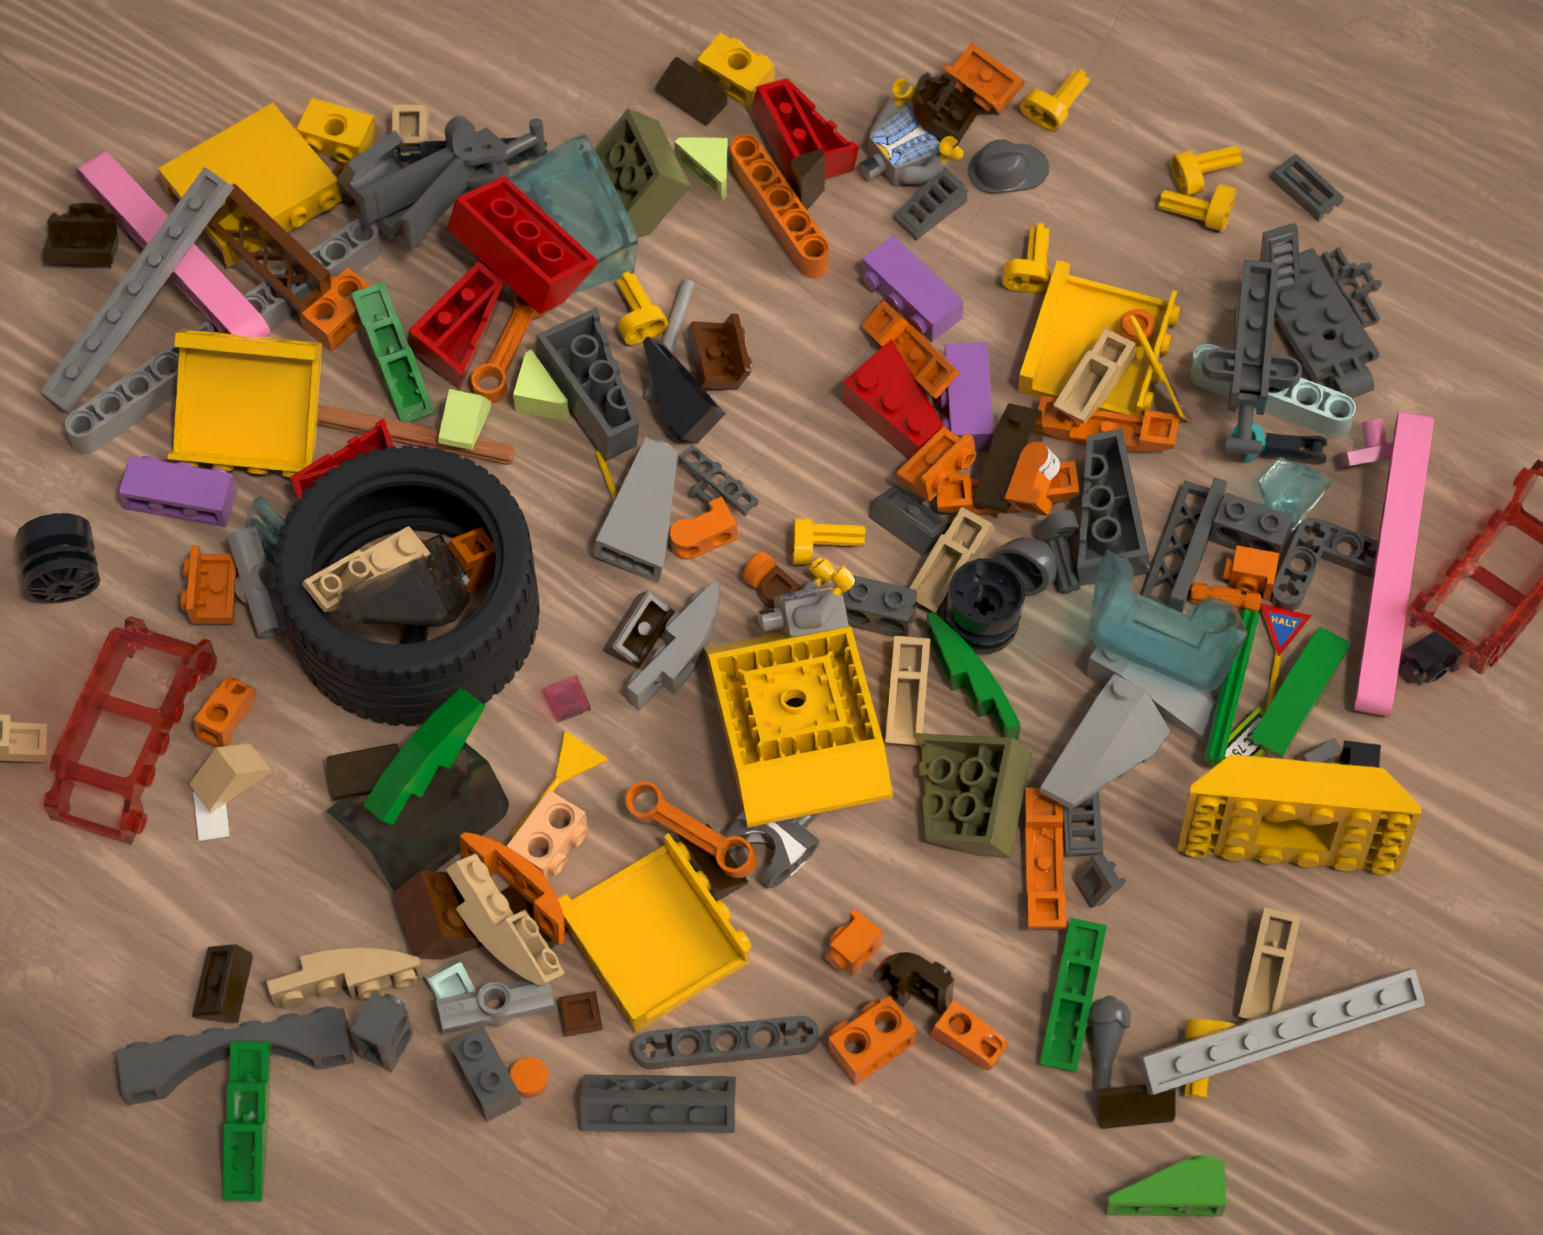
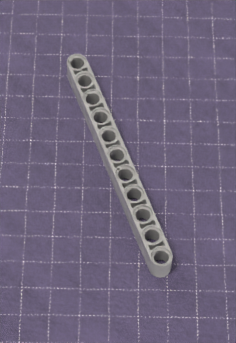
[65,218,382,454]

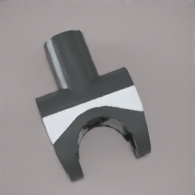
[725,811,820,888]

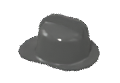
[968,139,1049,193]

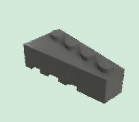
[535,307,639,460]
[1077,429,1151,586]

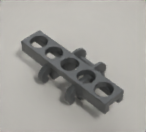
[1321,247,1382,328]
[679,444,758,517]

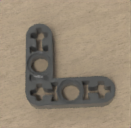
[1271,517,1378,611]

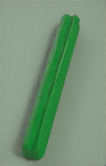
[1204,609,1259,766]

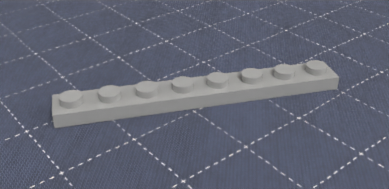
[40,167,234,413]
[1138,968,1426,1095]

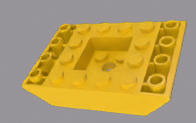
[704,624,893,828]
[1177,754,1421,875]

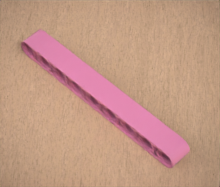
[76,150,271,337]
[1353,411,1434,717]

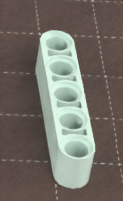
[1190,344,1356,438]

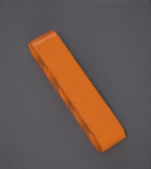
[730,134,829,278]

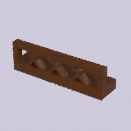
[207,183,331,314]

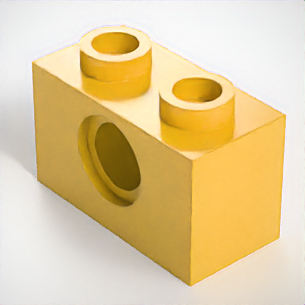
[697,32,775,110]
[296,97,377,164]

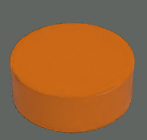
[1119,309,1155,345]
[743,551,776,588]
[510,1057,549,1098]

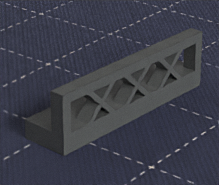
[1140,477,1228,617]
[581,1074,736,1133]

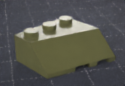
[916,733,1032,858]

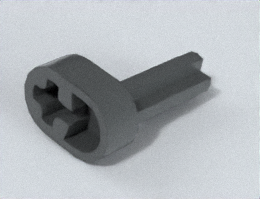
[1036,510,1081,594]

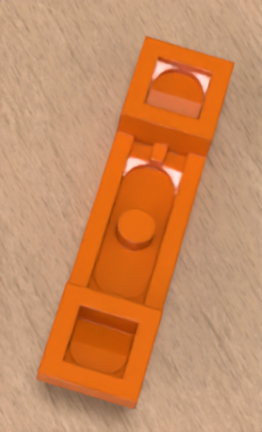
[861,300,960,399]
[1038,395,1180,452]
[936,460,1080,515]
[1025,788,1066,929]
[459,832,565,946]

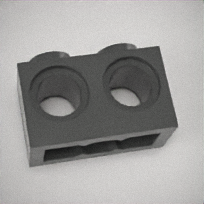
[1209,492,1293,561]
[843,575,917,637]
[350,992,414,1072]
[449,1026,521,1122]

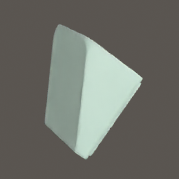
[424,959,476,1000]

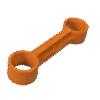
[471,291,547,404]
[625,781,757,878]

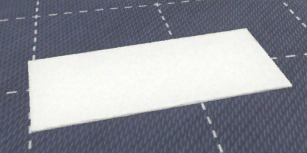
[193,791,230,841]

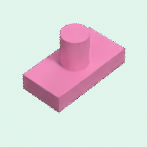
[1339,418,1392,467]

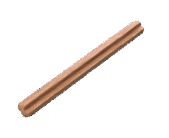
[317,403,515,464]

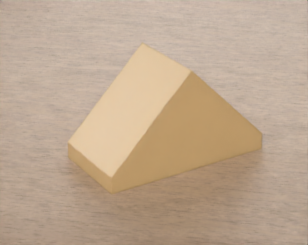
[189,743,271,813]

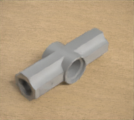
[227,527,288,638]
[436,980,554,1034]

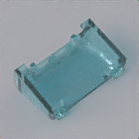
[507,134,638,294]
[1088,550,1248,691]

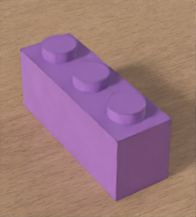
[862,235,964,342]
[940,342,994,451]
[118,456,237,527]

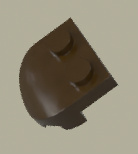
[913,73,982,148]
[43,203,119,266]
[873,952,954,1016]

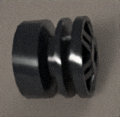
[16,513,101,603]
[944,558,1025,654]

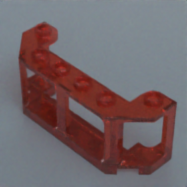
[1409,459,1543,675]
[44,616,217,845]

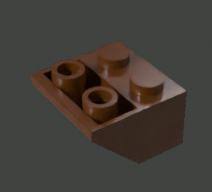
[393,870,484,960]

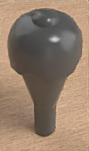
[1087,995,1131,1094]

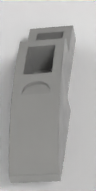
[627,581,720,711]

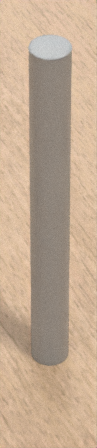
[644,279,695,402]

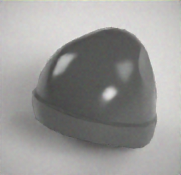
[993,537,1057,595]

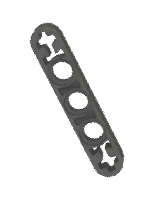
[633,1016,819,1070]

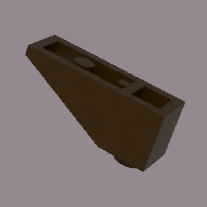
[973,403,1043,514]

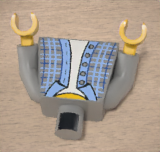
[859,78,964,186]
[758,558,855,637]

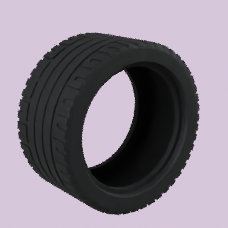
[274,445,540,726]

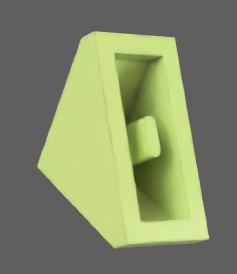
[675,137,728,201]
[513,349,569,421]
[438,389,492,450]

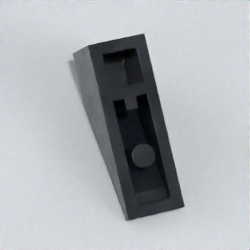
[643,336,726,444]

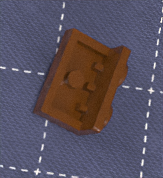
[687,313,752,390]

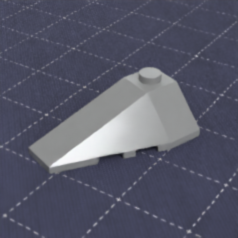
[1086,619,1218,744]
[1039,673,1170,809]

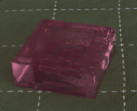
[543,675,591,723]

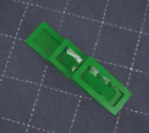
[350,282,435,422]
[926,612,1021,740]
[1250,626,1352,759]
[363,688,486,825]
[1040,917,1107,1072]
[223,1040,271,1202]

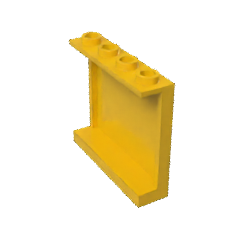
[158,103,343,267]
[1018,260,1181,416]
[168,329,322,477]
[558,833,752,1033]

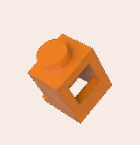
[1223,545,1279,601]
[825,909,883,977]

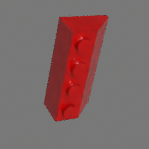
[446,176,598,314]

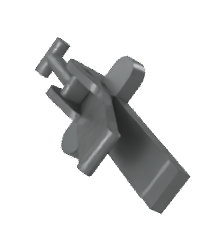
[357,116,546,247]
[1201,260,1302,455]

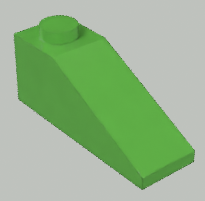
[1106,1155,1226,1217]

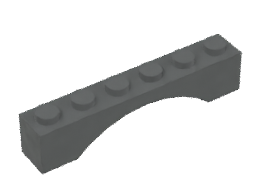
[116,1006,354,1105]

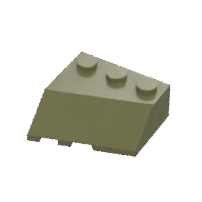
[588,108,690,249]

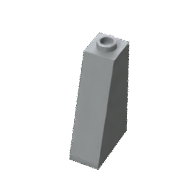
[593,437,678,583]

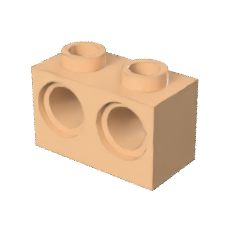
[507,790,588,881]

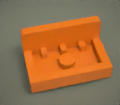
[943,42,1025,115]
[896,427,976,502]
[181,545,238,624]

